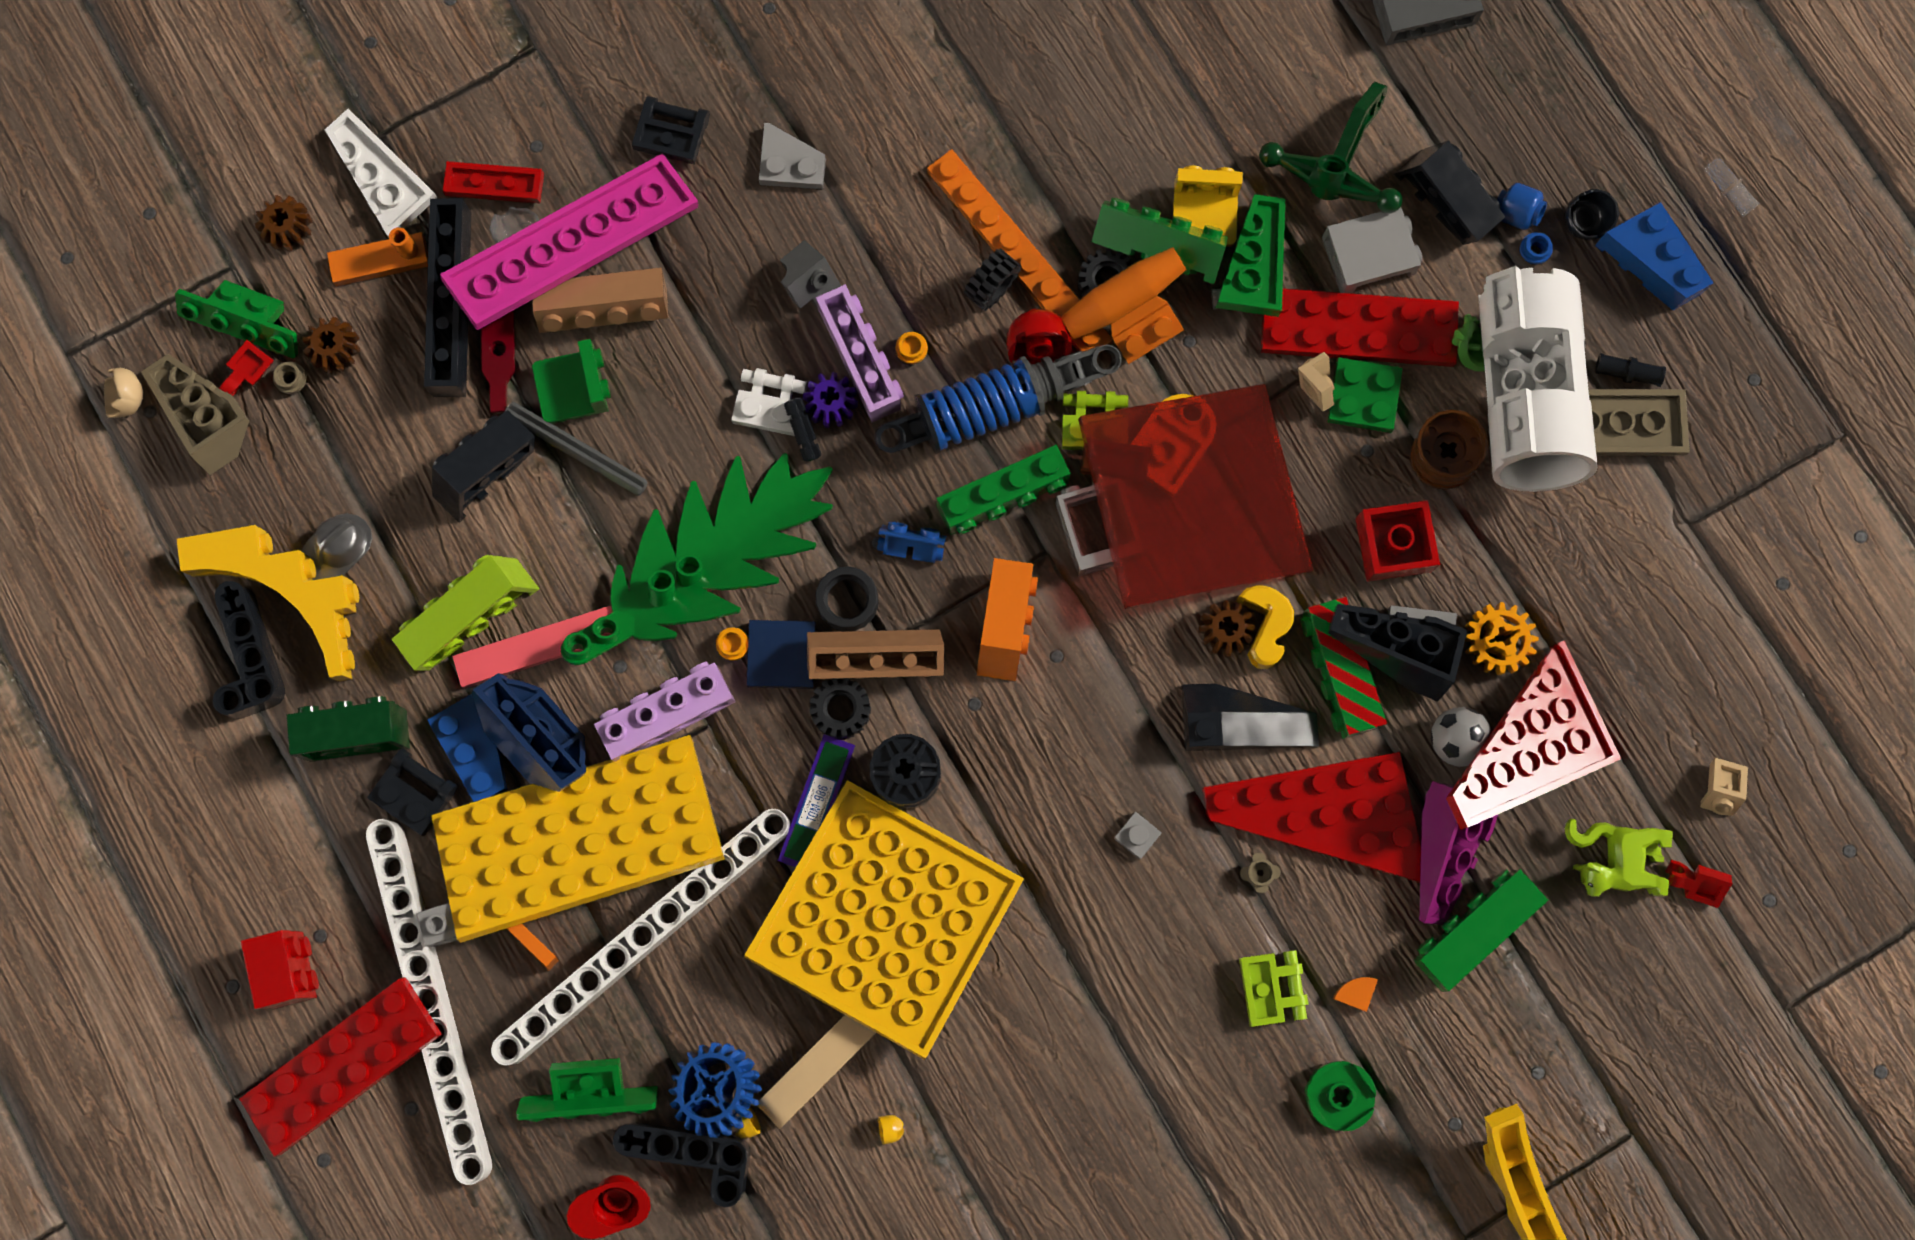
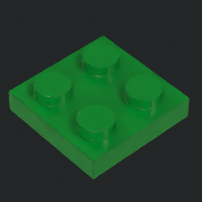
[1327,357,1403,433]

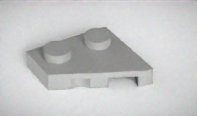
[759,122,826,189]

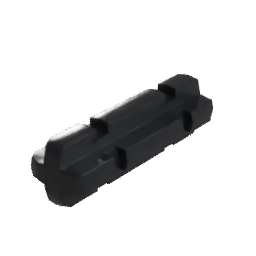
[784,398,821,461]

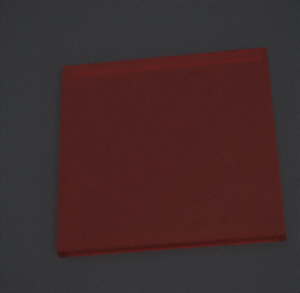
[1078,384,1313,609]

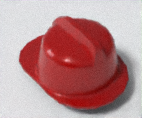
[566,1175,651,1239]

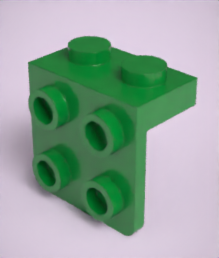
[532,339,611,424]

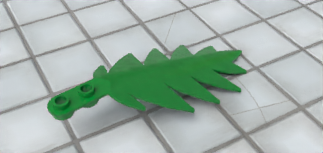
[561,453,833,665]

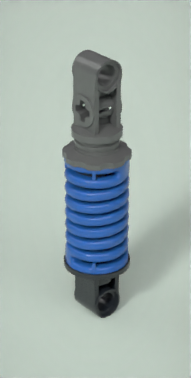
[874,345,1121,454]

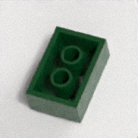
[286,696,410,762]

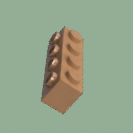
[533,268,668,333]
[807,629,944,679]

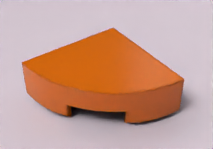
[1333,977,1378,1012]

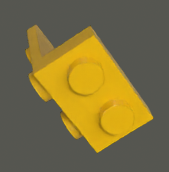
[1173,165,1243,247]

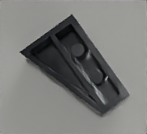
[1394,140,1505,245]
[432,410,535,523]

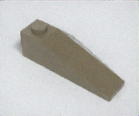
[141,354,249,475]

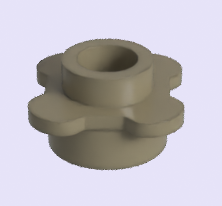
[1240,853,1281,893]

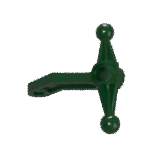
[1259,81,1402,214]

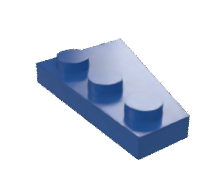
[427,694,507,802]

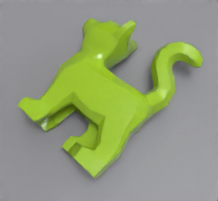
[1565,819,1673,897]

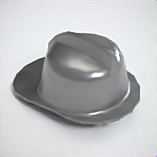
[302,513,372,580]

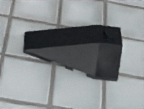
[1328,604,1467,702]
[1182,683,1319,751]

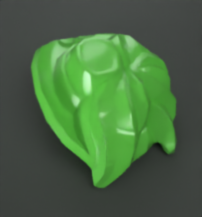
[1452,314,1485,371]

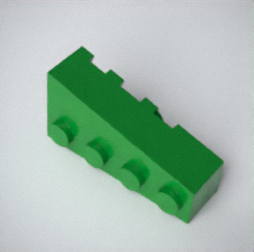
[1091,198,1228,284]

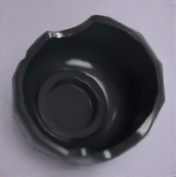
[1564,189,1620,241]

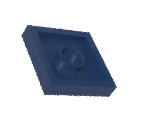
[747,620,816,689]

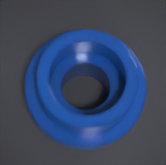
[1520,232,1553,265]

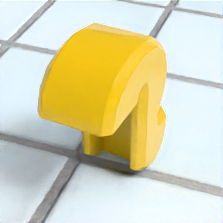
[1235,585,1294,669]

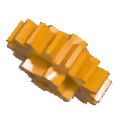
[1465,602,1539,676]

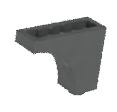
[1372,0,1484,46]

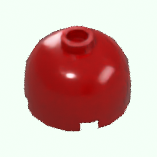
[1006,309,1072,364]

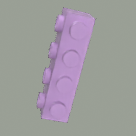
[816,284,904,423]
[594,662,736,762]

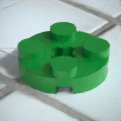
[1305,1061,1376,1131]

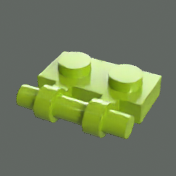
[1062,390,1128,450]
[1239,950,1309,1027]

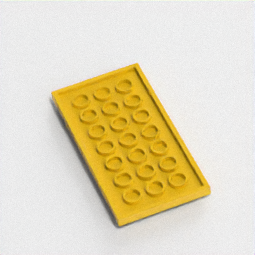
[431,735,725,943]

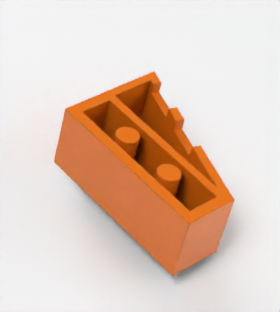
[977,558,1038,681]

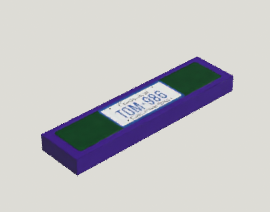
[778,734,856,867]

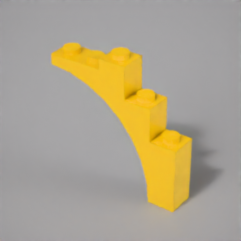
[176,525,359,682]
[1483,1104,1567,1240]

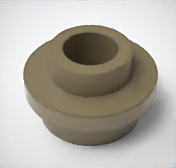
[273,362,307,394]

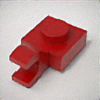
[219,340,274,396]
[1665,860,1733,908]

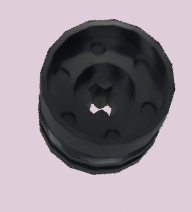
[870,734,941,810]

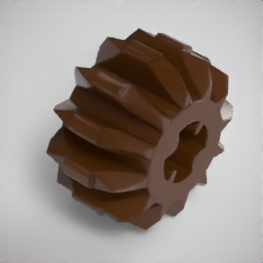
[255,195,313,251]
[302,317,360,373]
[1198,600,1256,658]

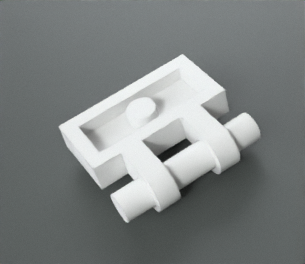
[732,368,807,436]

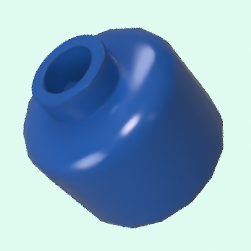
[1497,183,1547,230]

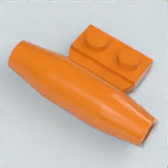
[1061,247,1187,364]

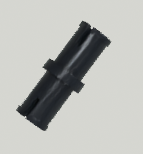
[1595,353,1666,387]

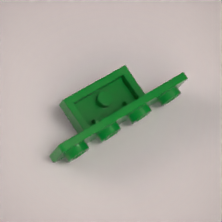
[175,280,298,359]
[516,1058,659,1122]

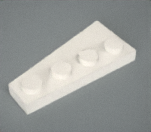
[325,109,438,238]

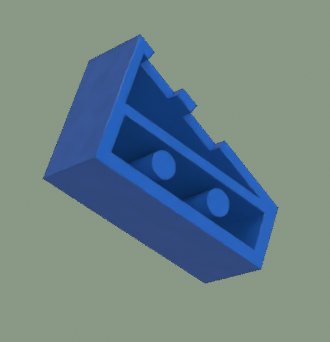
[1595,202,1713,310]

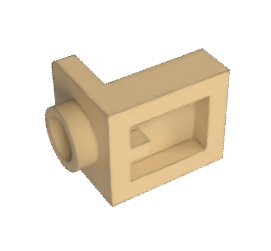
[1298,352,1334,412]
[1700,758,1748,816]

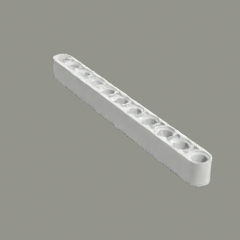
[491,809,791,1065]
[366,819,492,1185]

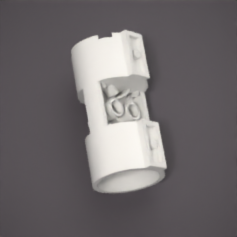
[1478,266,1598,492]

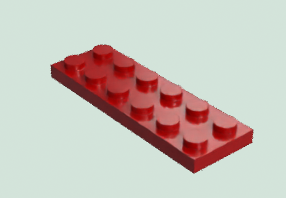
[1261,289,1459,367]
[239,977,442,1157]

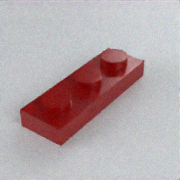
[443,161,544,204]

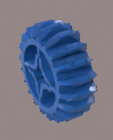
[668,1042,762,1138]

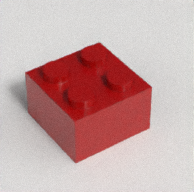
[1355,500,1440,582]
[241,930,319,1009]

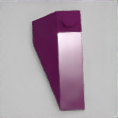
[1419,781,1498,925]

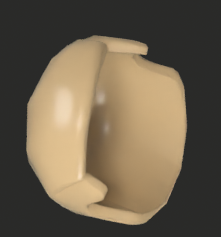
[104,367,143,418]

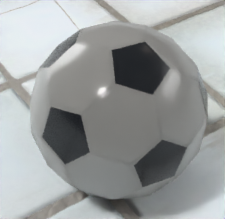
[1430,707,1492,767]

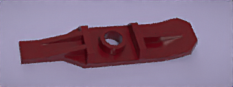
[481,310,515,413]

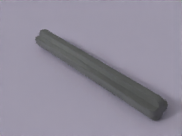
[505,402,648,496]

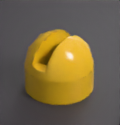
[732,1108,761,1139]
[878,1115,904,1145]

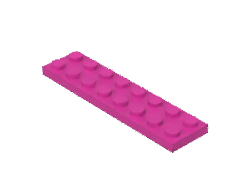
[440,153,698,330]

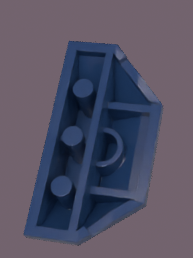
[471,673,586,792]

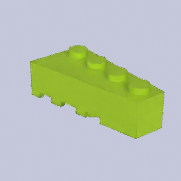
[392,555,539,671]

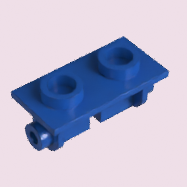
[877,522,947,564]

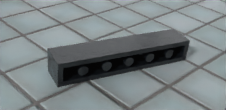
[424,198,471,397]

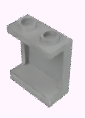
[1322,207,1422,293]

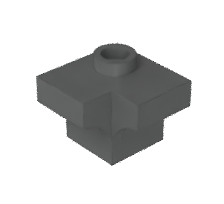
[780,240,841,309]

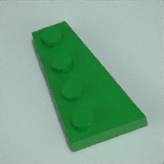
[1215,194,1285,317]

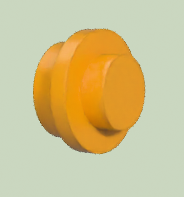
[895,332,928,364]
[716,627,749,661]

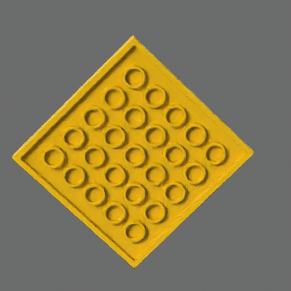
[744,780,1024,1060]

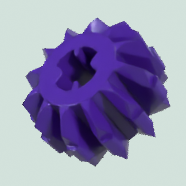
[803,372,858,428]

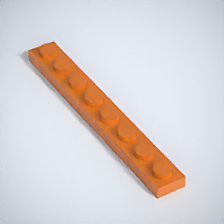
[927,149,1113,354]

